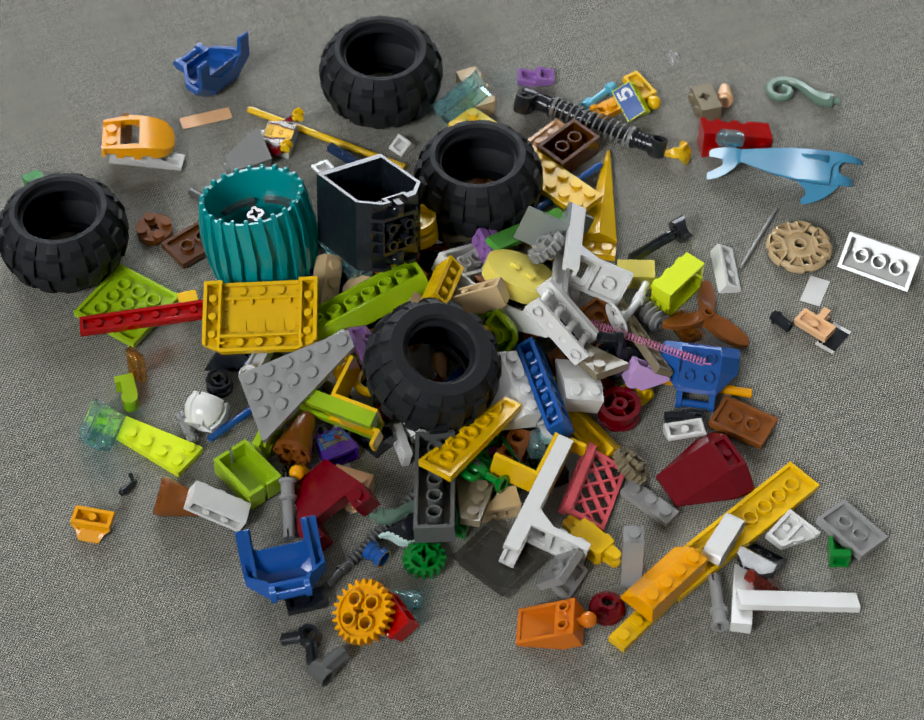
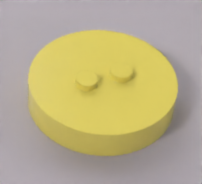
[482,249,552,305]

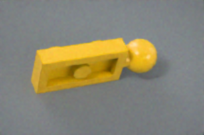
[622,71,661,110]

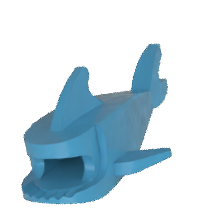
[706,147,863,205]

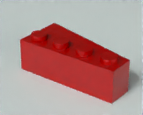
[697,117,773,157]

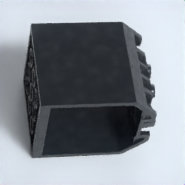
[316,153,421,273]

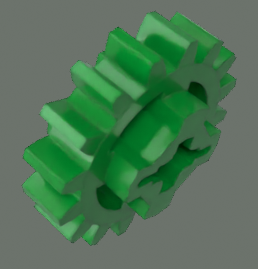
[402,542,446,580]

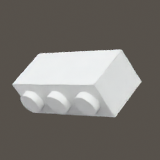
[184,481,251,531]

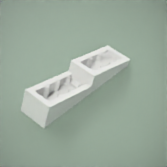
[109,143,185,171]
[730,564,755,634]

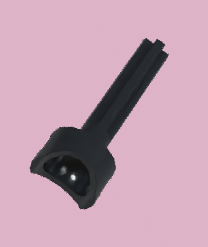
[628,215,694,260]

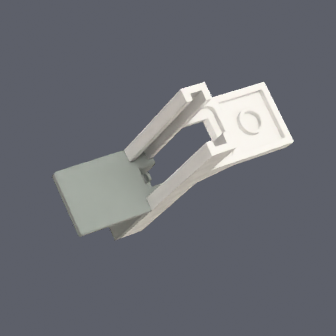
[514,201,633,306]

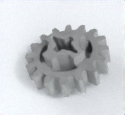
[527,230,566,264]

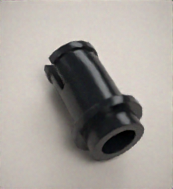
[769,310,794,333]

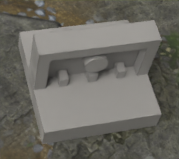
[536,548,588,600]

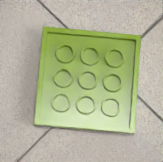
[73,264,178,349]

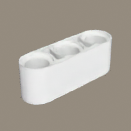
[702,513,746,566]

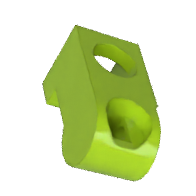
[114,373,139,412]

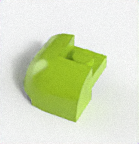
[485,309,519,352]

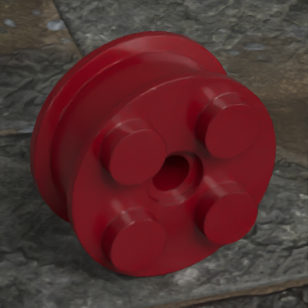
[598,387,642,432]

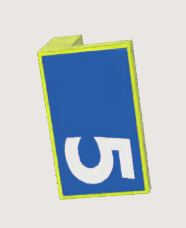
[612,81,651,122]

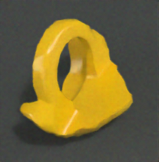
[665,140,692,165]

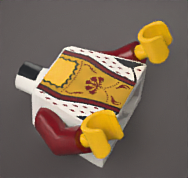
[260,107,304,159]

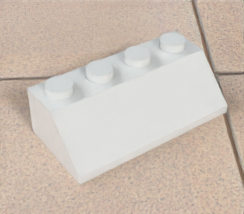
[837,232,923,292]
[490,350,541,430]

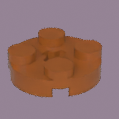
[136,212,173,246]

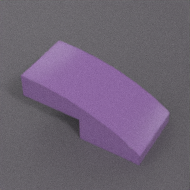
[517,66,554,87]

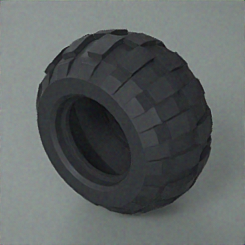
[319,15,443,129]
[414,120,543,238]
[0,173,129,294]
[363,298,502,434]

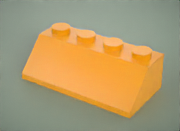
[620,547,708,623]

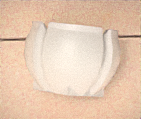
[184,391,230,433]

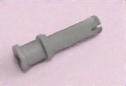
[279,477,297,540]
[708,573,730,632]

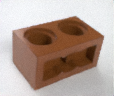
[496,428,534,465]

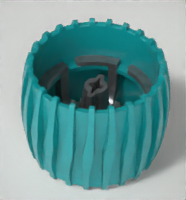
[198,164,319,283]

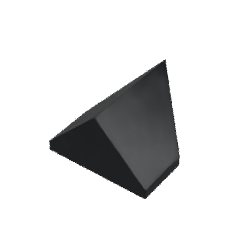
[204,352,249,371]

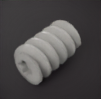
[629,296,669,332]

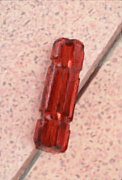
[744,569,781,591]

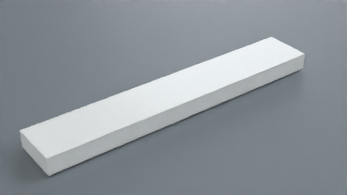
[736,590,861,613]

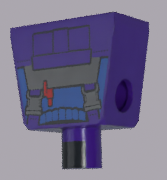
[316,425,359,465]

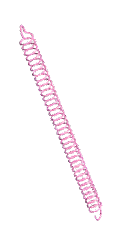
[591,319,711,366]

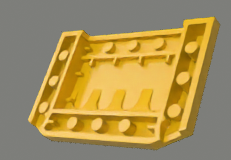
[202,276,319,355]

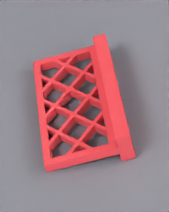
[557,442,624,531]

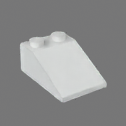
[555,359,604,413]

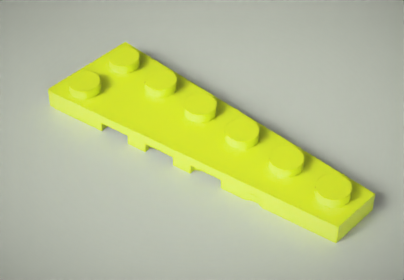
[88,405,204,478]

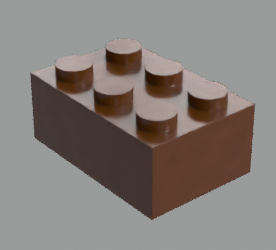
[537,118,600,173]

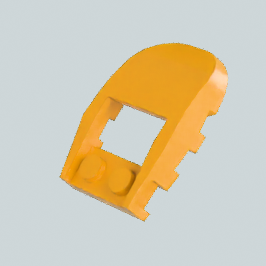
[101,115,175,160]

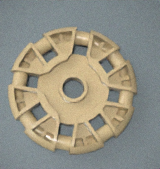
[766,221,833,274]

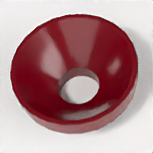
[588,591,626,626]

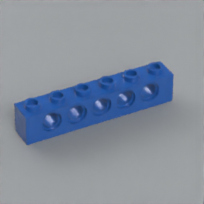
[516,337,575,437]

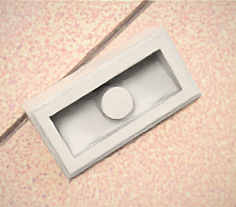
[663,418,706,441]

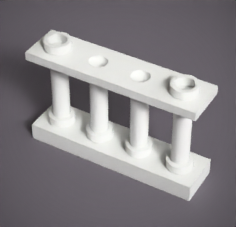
[525,277,599,365]

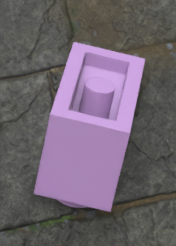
[622,356,670,391]

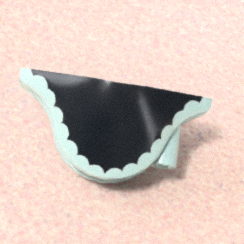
[378,512,415,547]

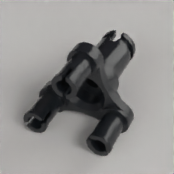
[596,331,646,380]

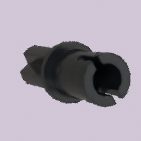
[664,409,703,423]

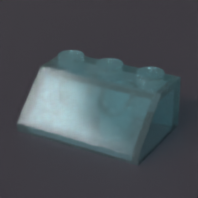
[433,69,491,124]

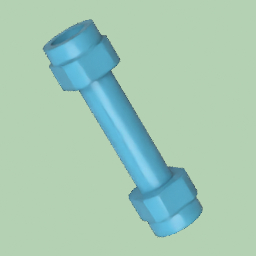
[581,81,618,110]

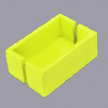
[650,252,705,318]

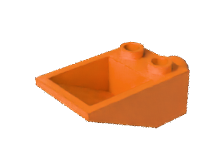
[516,598,597,649]

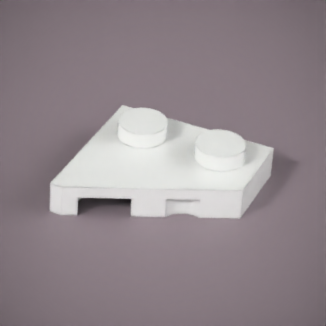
[765,509,821,550]

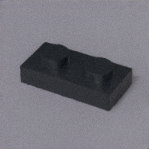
[284,586,329,616]

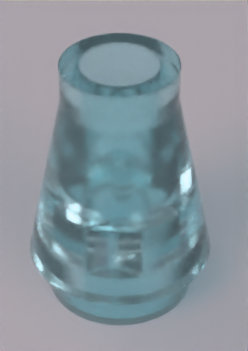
[527,430,547,459]
[393,590,424,610]

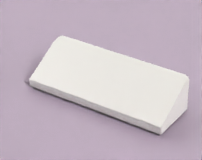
[710,244,741,293]

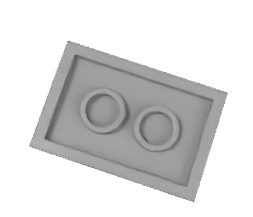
[816,500,888,561]

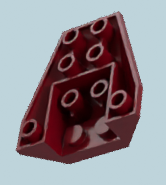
[656,432,755,507]

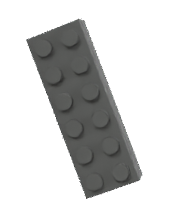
[413,430,457,543]

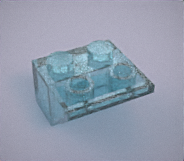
[78,398,126,451]

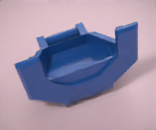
[173,31,250,97]
[662,341,740,412]
[234,515,327,604]

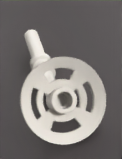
[605,281,649,337]

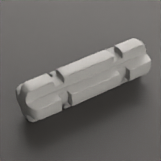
[176,411,199,444]

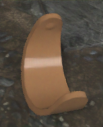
[121,113,133,144]

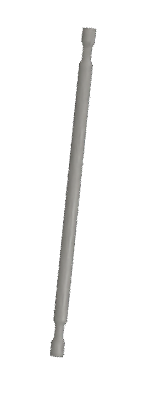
[739,208,778,269]

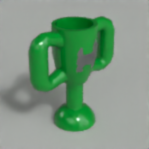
[458,457,510,494]

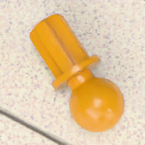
[289,465,311,481]

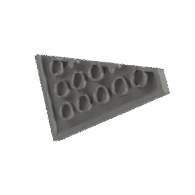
[238,330,356,443]

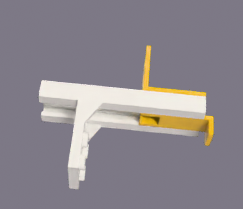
[490,432,591,568]

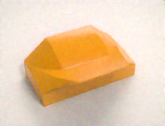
[70,505,115,544]

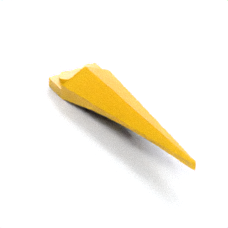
[582,150,617,261]

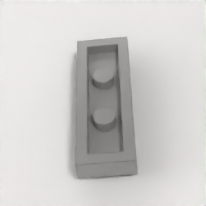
[620,480,679,528]

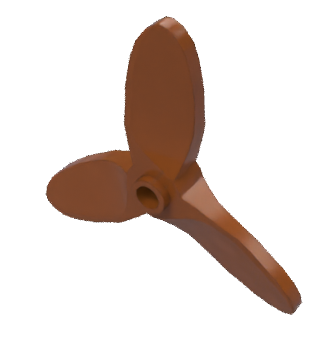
[662,280,749,349]

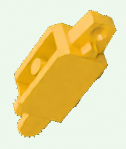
[562,515,622,568]

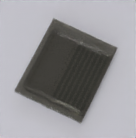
[452,518,548,599]

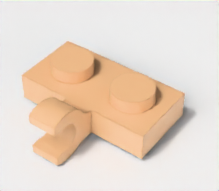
[794,307,836,343]

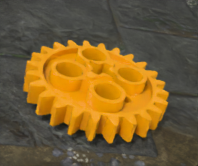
[332,578,395,647]

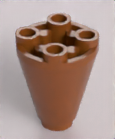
[273,411,316,467]
[153,477,201,517]

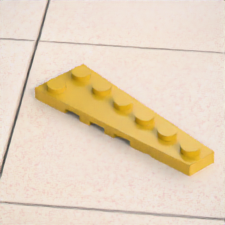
[418,396,522,482]

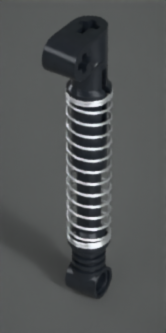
[513,87,668,159]

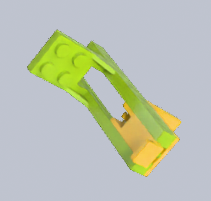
[252,355,385,460]

